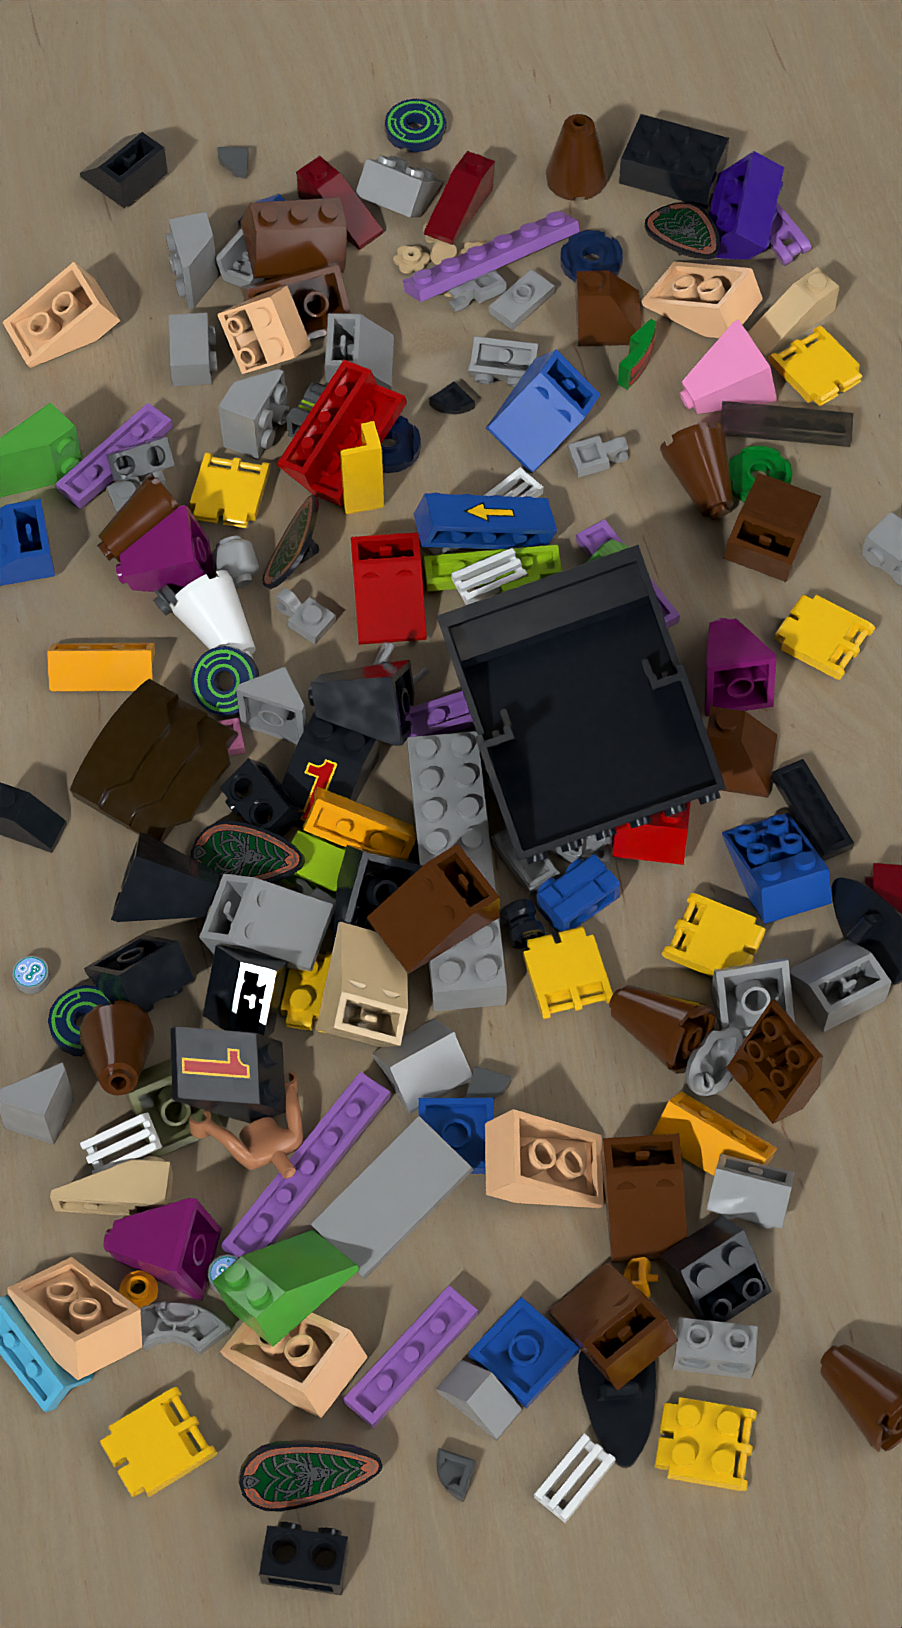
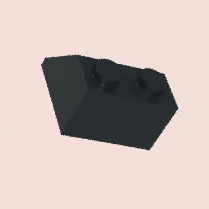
[84,934,194,1013]

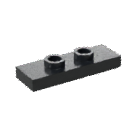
[771,759,854,861]

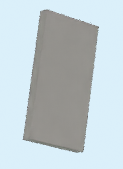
[311,1116,473,1279]

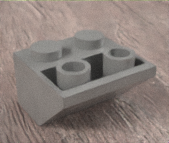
[356,155,443,217]
[165,212,218,309]
[325,313,394,390]
[218,369,290,460]
[789,940,891,1033]

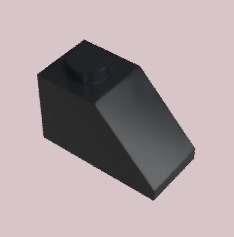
[0,782,67,853]

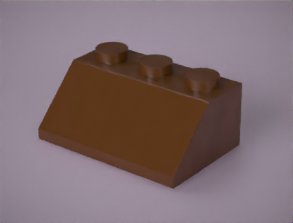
[240,198,347,279]
[241,262,351,340]

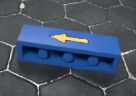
[413,493,557,549]

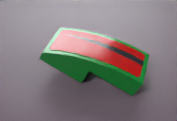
[617,318,656,390]

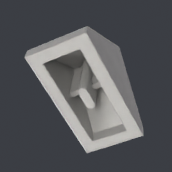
[436,1360,522,1441]

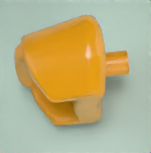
[624,1257,659,1298]

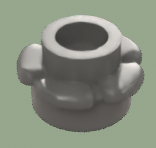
[153,585,178,616]

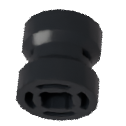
[500,899,545,949]

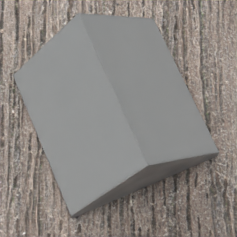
[236,667,306,744]
[711,958,795,1038]
[372,1018,473,1115]
[0,1063,75,1145]

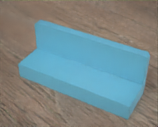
[0,1295,94,1412]

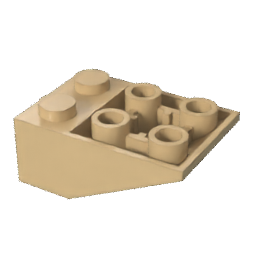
[316,922,408,1048]

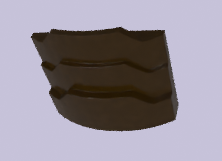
[70,679,238,842]

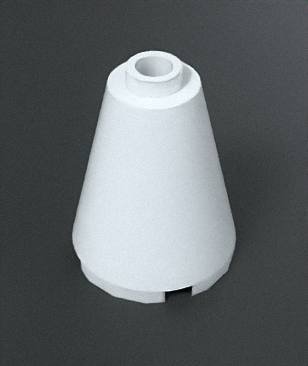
[170,570,256,659]

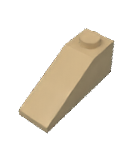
[747,267,839,359]
[50,1156,173,1216]

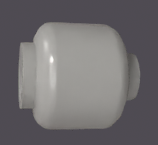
[211,535,260,588]

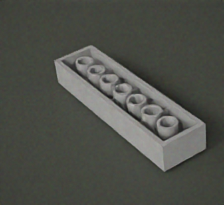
[407,732,507,1011]

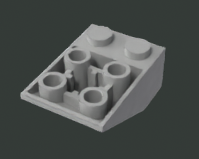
[199,874,335,971]

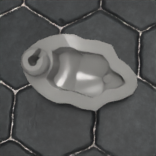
[686,1027,743,1096]

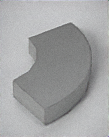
[139,1301,231,1355]

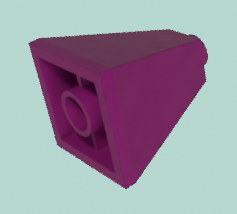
[116,505,215,594]
[704,618,776,717]
[103,1198,222,1301]

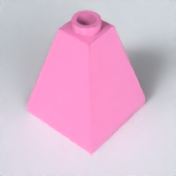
[679,319,777,414]

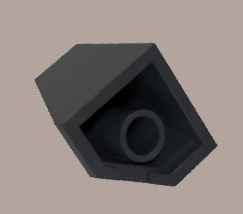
[308,660,415,746]
[111,832,219,922]

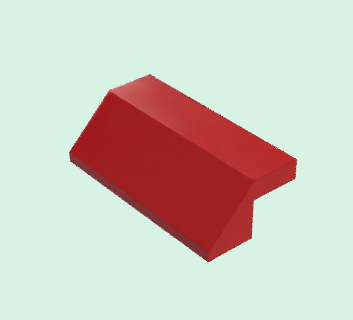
[277,360,407,507]

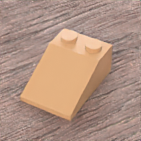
[2,262,120,368]
[641,262,763,338]
[485,1109,604,1208]
[7,1257,142,1380]
[220,1313,368,1419]

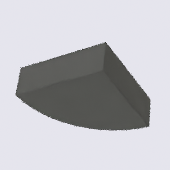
[217,147,249,178]
[465,1066,511,1099]
[437,1448,476,1502]

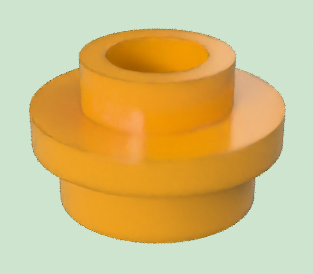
[119,1271,159,1308]

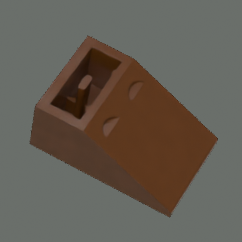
[723,473,821,582]
[367,843,500,974]
[726,999,823,1124]
[601,1133,687,1263]
[548,1262,678,1391]

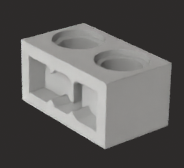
[673,1317,758,1379]

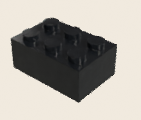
[619,114,729,208]

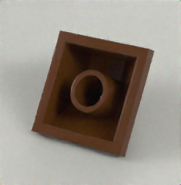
[575,270,642,346]
[707,706,777,798]

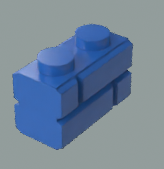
[536,854,621,932]

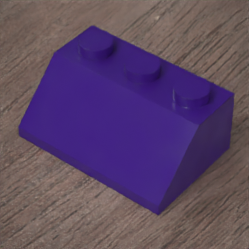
[709,151,784,260]

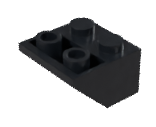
[80,132,168,208]
[202,944,288,1037]
[659,1215,772,1322]

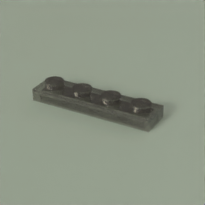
[720,401,854,447]

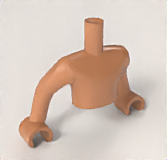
[189,1072,303,1179]

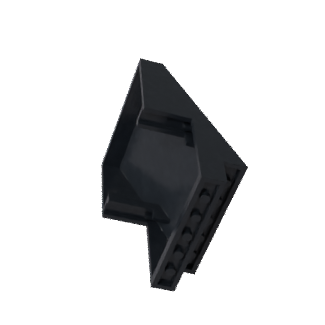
[436,545,726,864]

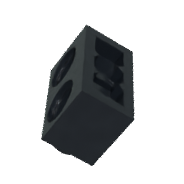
[220,758,305,837]
[259,1522,349,1595]

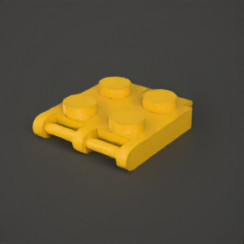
[768,325,862,406]
[190,452,271,528]
[774,594,875,680]
[662,893,766,977]
[523,926,613,1019]
[281,951,332,1033]
[100,1387,217,1498]
[655,1397,757,1491]

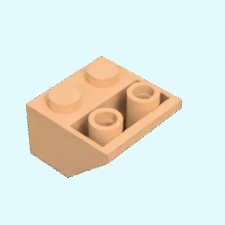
[217,286,311,374]

